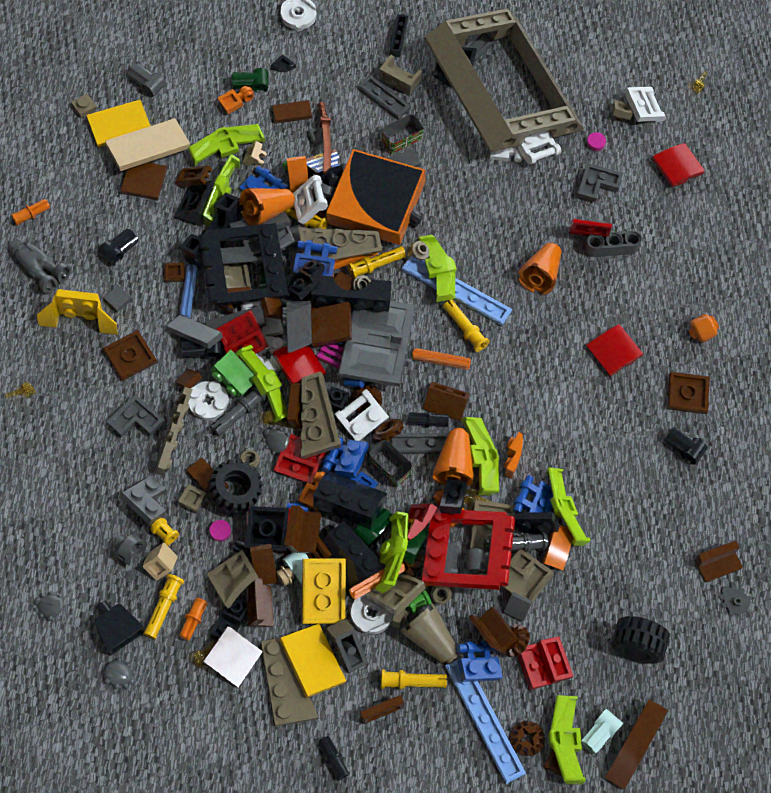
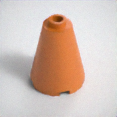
[239,188,295,226]
[518,243,562,295]
[433,428,474,486]

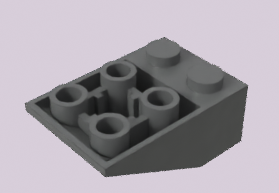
[283,301,312,352]

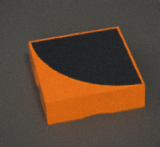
[326,149,426,245]

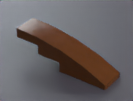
[605,699,668,790]

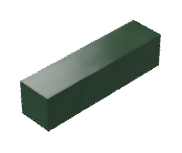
[403,524,430,564]

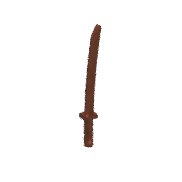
[318,102,331,174]

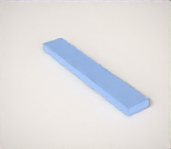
[402,255,512,326]
[445,657,526,784]

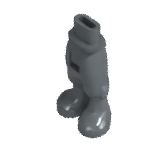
[8,237,71,293]

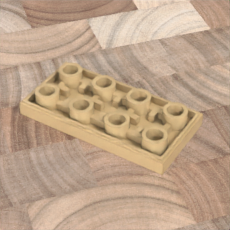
[105,118,190,171]

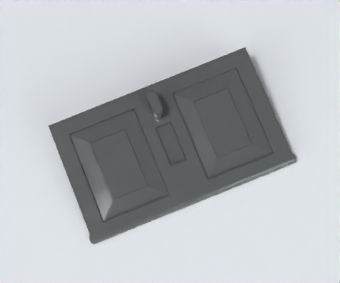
[338,300,415,387]

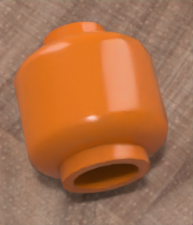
[688,314,719,343]

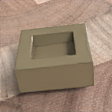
[71,94,97,118]
[612,100,633,120]
[178,484,207,513]
[391,608,409,629]

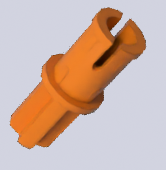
[11,199,50,226]
[180,598,208,641]

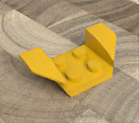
[37,289,118,335]

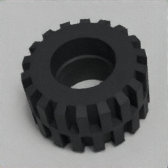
[206,459,263,517]
[611,616,670,664]

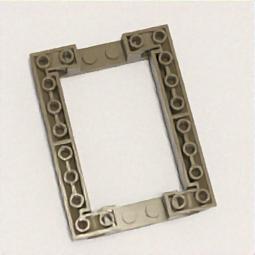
[424,8,584,152]

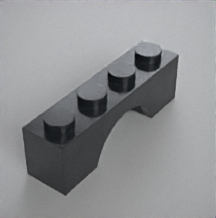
[179,192,244,268]
[311,275,392,312]

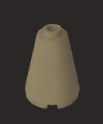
[400,603,458,664]

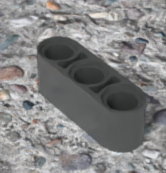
[584,231,642,257]

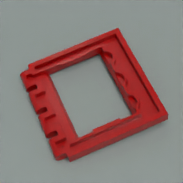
[422,509,515,590]

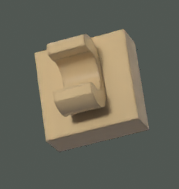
[243,141,267,166]

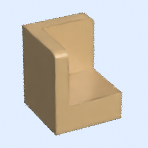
[142,542,178,581]

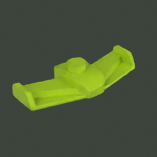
[188,124,265,166]
[202,154,240,226]
[418,235,457,302]
[236,345,288,423]
[461,417,499,496]
[545,468,591,546]
[376,511,408,593]
[548,695,586,785]

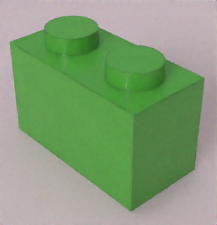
[210,350,255,398]

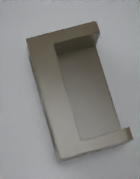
[379,55,422,95]

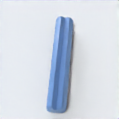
[180,264,198,318]

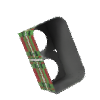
[382,114,424,154]
[369,440,412,488]

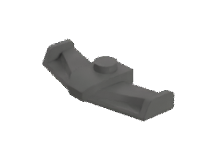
[221,226,295,265]

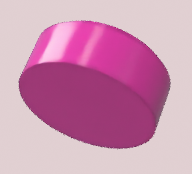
[587,132,606,151]
[210,520,231,542]

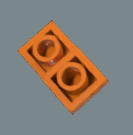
[286,156,308,193]
[504,432,523,479]
[542,524,573,570]

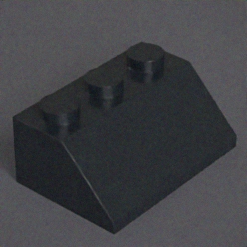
[313,471,388,529]
[318,521,386,600]

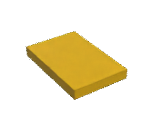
[87,100,150,148]
[302,559,346,624]
[279,624,346,698]

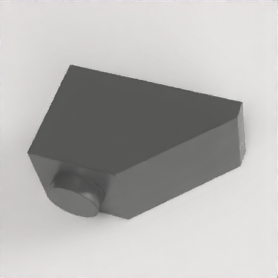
[327,618,368,673]

